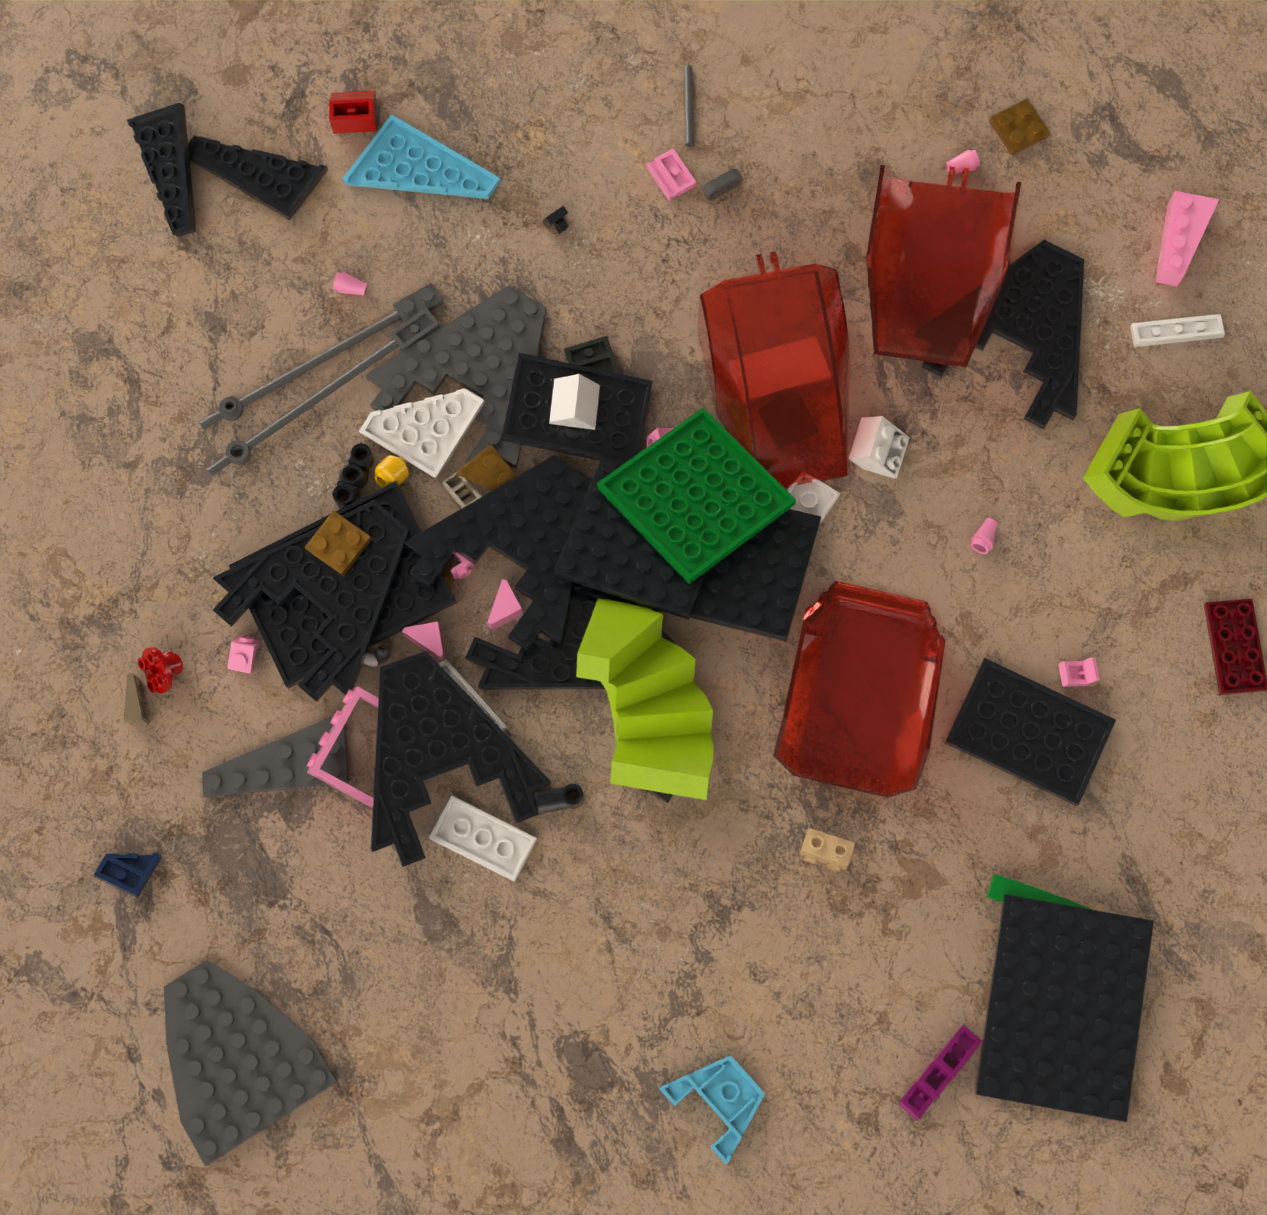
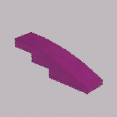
[897,1024,983,1121]

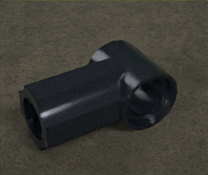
[535,784,584,814]

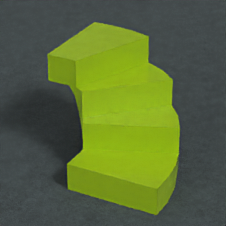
[1083,391,1267,521]
[576,598,714,800]

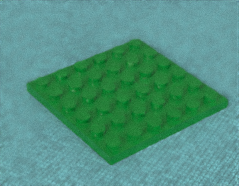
[597,408,796,584]

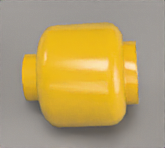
[375,455,409,488]

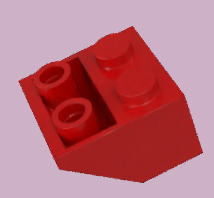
[329,90,377,134]

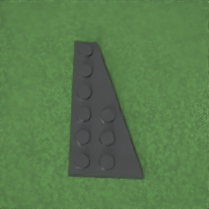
[202,716,349,798]

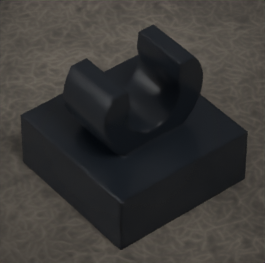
[542,205,569,234]

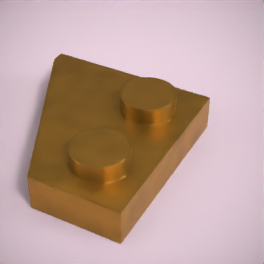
[456,445,517,491]

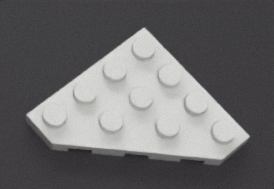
[359,388,485,479]

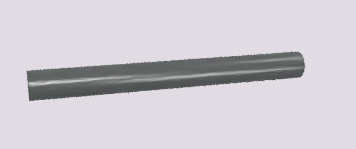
[684,65,694,147]

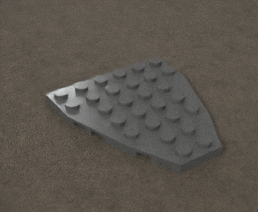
[164,960,338,1166]

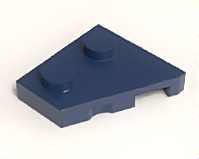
[93,853,162,898]

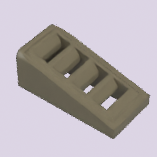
[440,470,482,509]
[124,673,148,725]

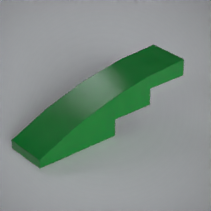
[986,874,1092,910]

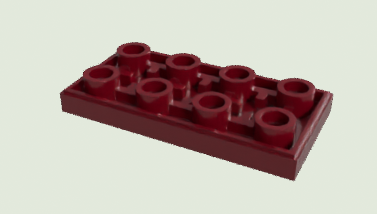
[1204,599,1267,696]

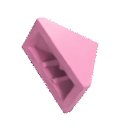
[487,579,523,630]
[402,621,445,661]

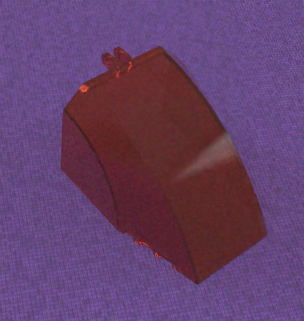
[866,165,1023,368]
[697,251,850,488]

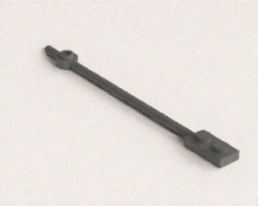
[199,283,443,430]
[207,308,440,476]

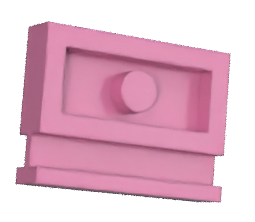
[646,149,696,201]

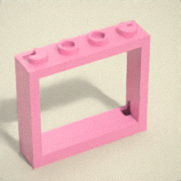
[307,686,378,808]

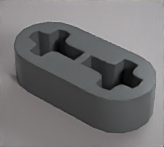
[702,169,743,200]

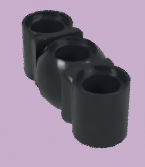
[332,443,374,509]

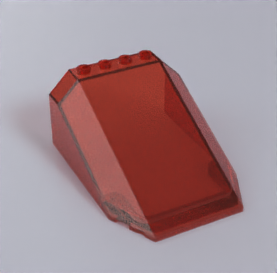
[773,581,945,798]

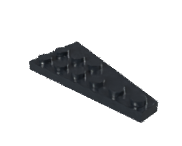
[127,103,196,237]
[188,135,328,221]

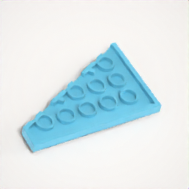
[343,114,501,199]

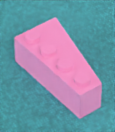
[1155,191,1219,287]

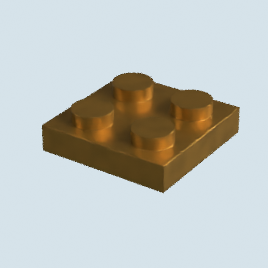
[989,98,1051,156]
[305,510,372,576]

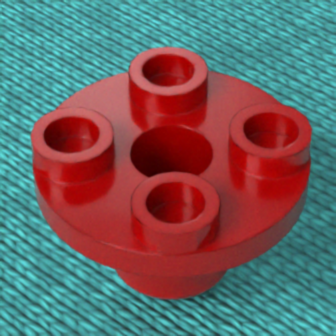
[138,647,183,693]

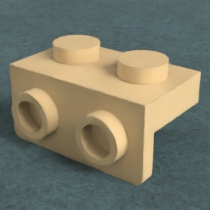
[799,828,855,872]

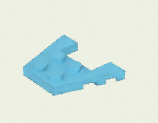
[659,1055,765,1165]

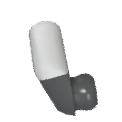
[363,645,390,667]

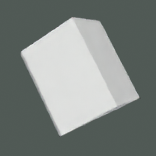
[549,374,600,430]

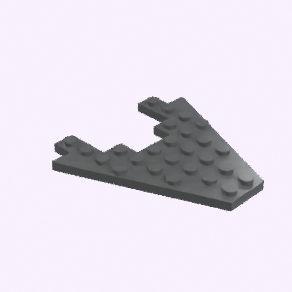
[366,285,546,468]

